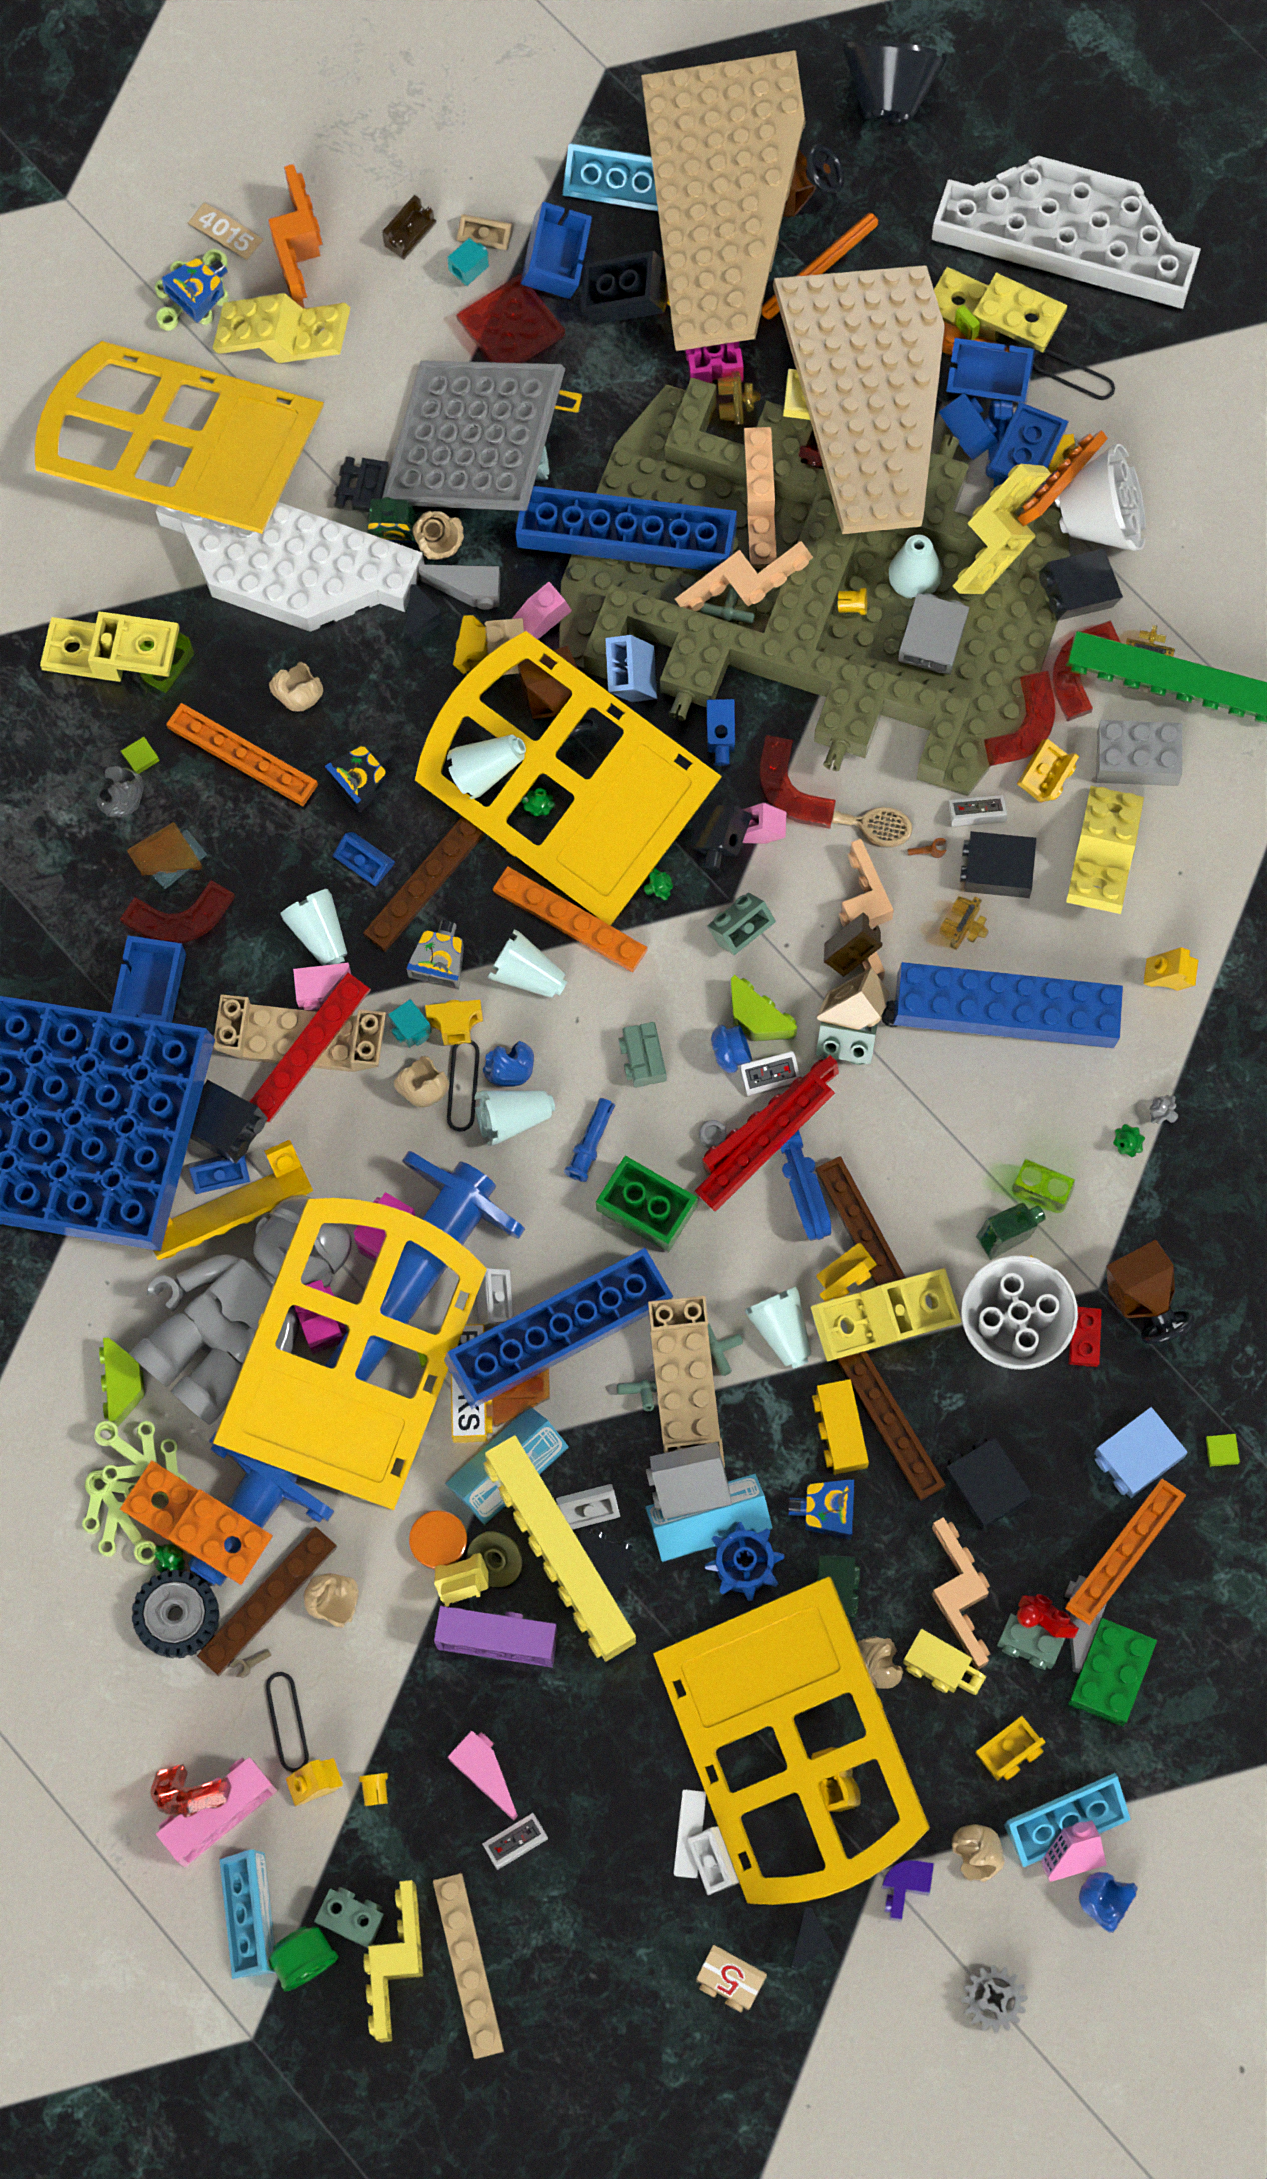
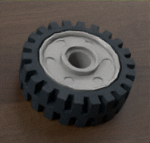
[131,1570,220,1659]

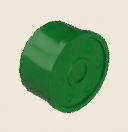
[268,1927,338,1991]

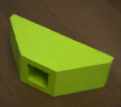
[731,974,798,1041]
[99,1337,145,1427]

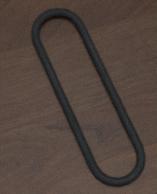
[1033,349,1115,400]
[447,1040,480,1132]
[266,1672,309,1772]

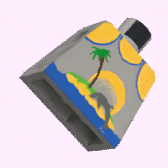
[407,920,464,989]

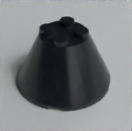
[843,41,947,124]

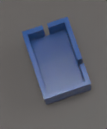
[521,201,592,299]
[946,338,1035,404]
[111,936,186,1023]

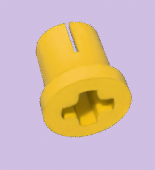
[838,588,867,615]
[358,1773,388,1806]

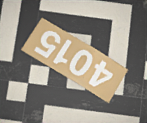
[188,203,264,260]

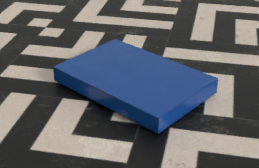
[988,402,1069,479]

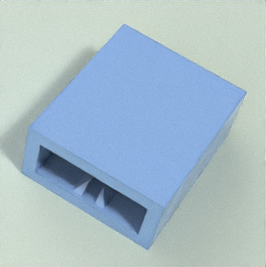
[606,635,657,702]
[1094,1407,1188,1499]

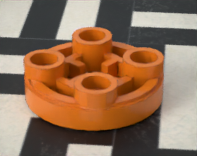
[409,1510,467,1569]

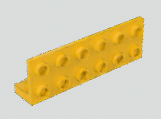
[153,1139,313,1261]

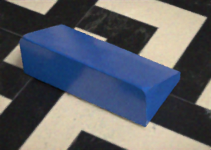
[332,832,395,886]
[189,1155,250,1194]

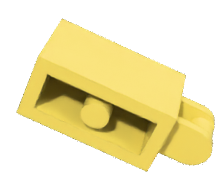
[903,1629,986,1695]

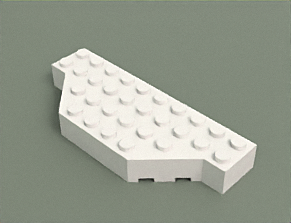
[932,156,1201,309]
[156,466,425,632]

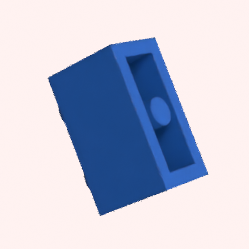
[939,393,999,460]

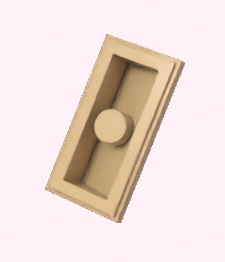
[457,214,514,250]

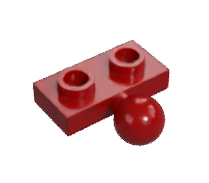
[1069,1307,1101,1367]
[1017,1594,1079,1638]

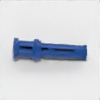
[563,1098,616,1182]

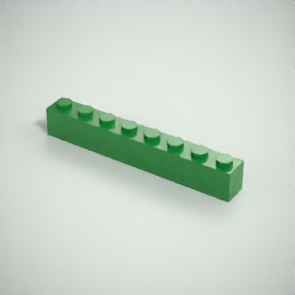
[1065,631,1267,724]

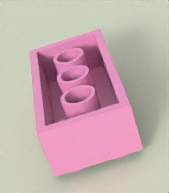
[156,1757,277,1867]

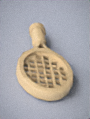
[832,807,912,847]

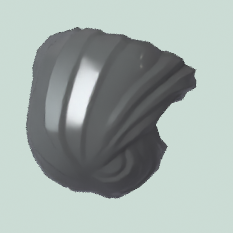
[96,766,143,818]

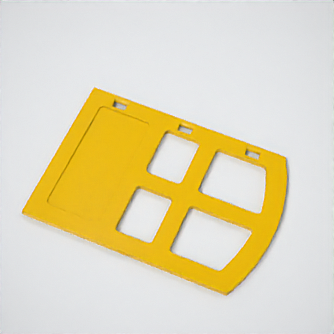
[34,341,324,534]
[415,631,722,926]
[212,1198,487,1510]
[653,1577,930,1905]

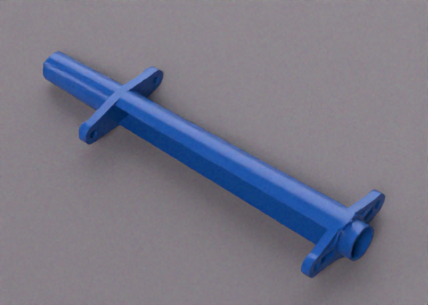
[188,1151,525,1587]

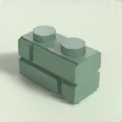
[618,1022,667,1088]

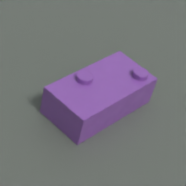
[434,1606,558,1667]

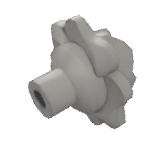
[1149,1095,1178,1124]

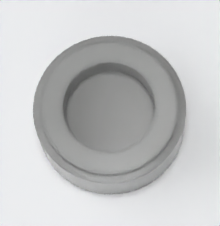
[699,1120,727,1149]

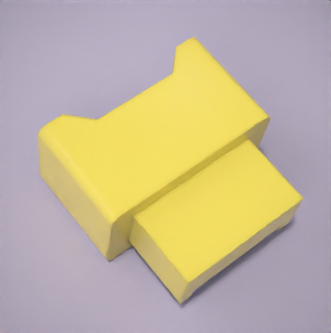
[434,1553,488,1607]

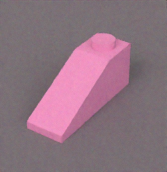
[512,582,572,639]
[448,1731,518,1820]

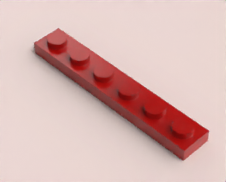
[249,972,371,1122]
[702,1055,839,1175]
[694,1072,835,1212]

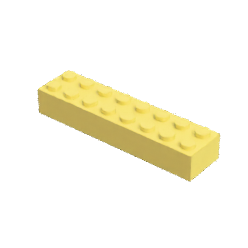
[483,1435,636,1662]

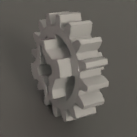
[961,1965,1028,2033]

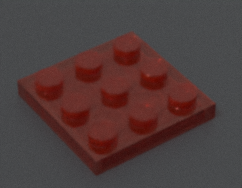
[456,273,566,363]

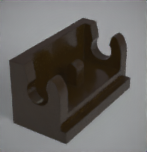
[382,195,437,260]
[824,912,883,977]

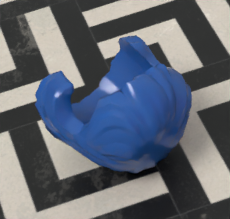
[482,1041,534,1087]
[1079,1872,1138,1933]

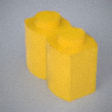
[811,1747,860,1812]

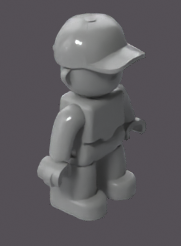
[129,1195,352,1425]

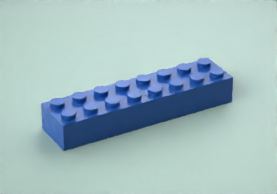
[516,486,737,571]
[894,962,1123,1048]
[444,1248,674,1409]

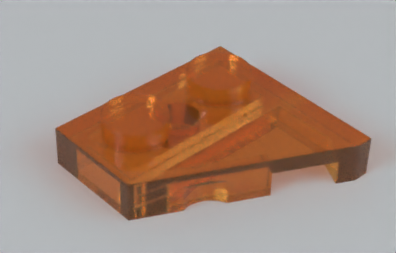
[127,822,202,875]
[493,1369,550,1427]

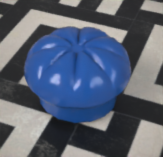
[711,1025,752,1073]

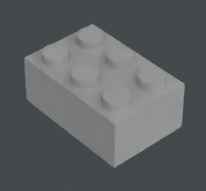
[1096,720,1182,786]

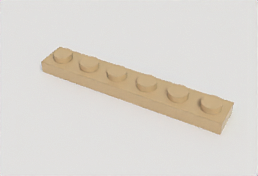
[433,1873,504,2059]

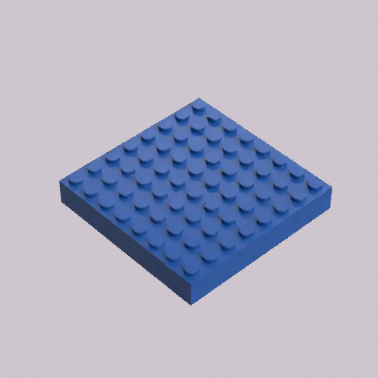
[0,996,215,1251]

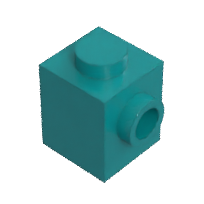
[447,237,489,286]
[388,999,432,1048]

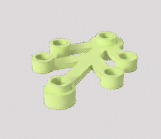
[155,249,229,331]
[94,1421,188,1500]
[82,1470,162,1565]

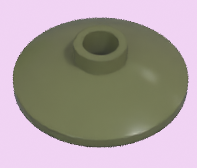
[467,1531,523,1587]

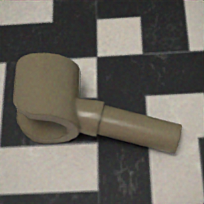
[230,1650,272,1678]

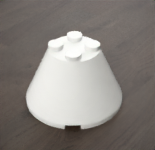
[1055,444,1146,551]
[961,1256,1078,1370]

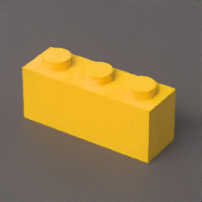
[812,1379,869,1475]

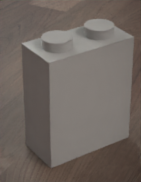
[898,593,969,675]
[646,1442,732,1520]

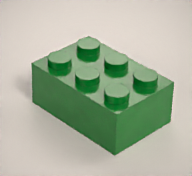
[596,1155,698,1253]
[1068,1618,1157,1727]

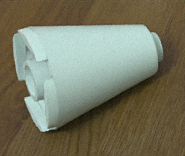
[889,535,942,599]
[447,735,526,799]
[281,889,347,966]
[488,929,567,998]
[475,1091,555,1146]
[744,1286,811,1369]

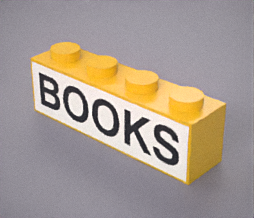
[451,1324,493,1443]

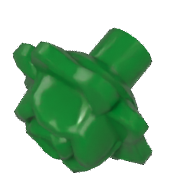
[522,788,555,816]
[644,868,673,900]
[1113,1124,1145,1157]
[154,1544,185,1573]

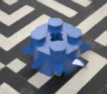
[705,1522,785,1601]

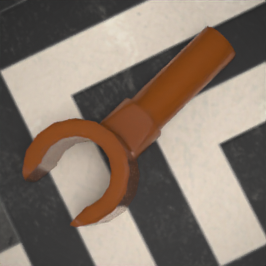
[908,838,947,858]

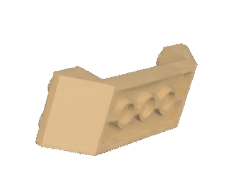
[213,995,386,1072]
[648,1296,725,1468]

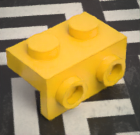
[1017,739,1079,803]
[816,1243,877,1302]
[975,1716,1045,1781]

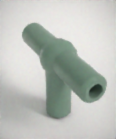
[701,588,755,623]
[707,1323,743,1376]
[617,1379,657,1411]

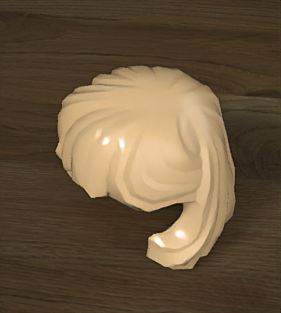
[412,511,464,560]
[269,662,323,712]
[394,1056,449,1108]
[303,1573,359,1628]
[857,1636,903,1689]
[952,1824,1005,1882]

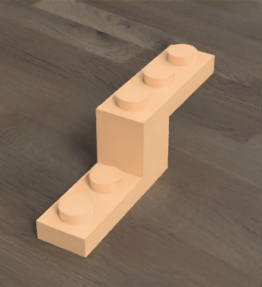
[744,427,777,569]
[675,541,813,611]
[839,839,894,980]
[932,1517,990,1670]

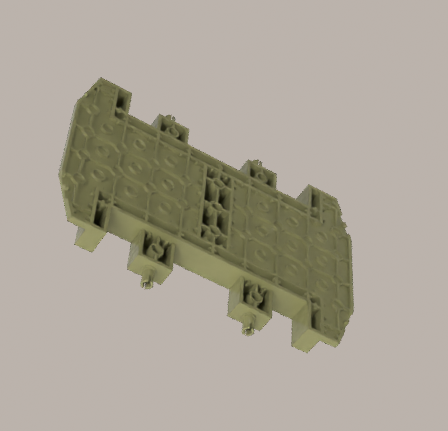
[559,377,1069,796]

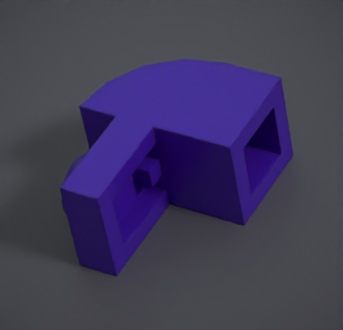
[882,1860,934,1922]

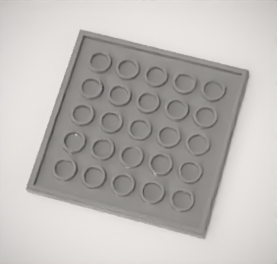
[381,361,565,511]

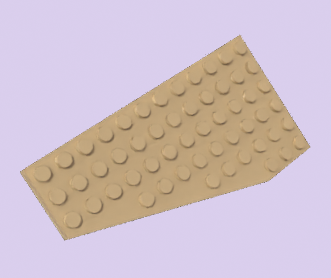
[642,51,805,351]
[773,266,945,534]

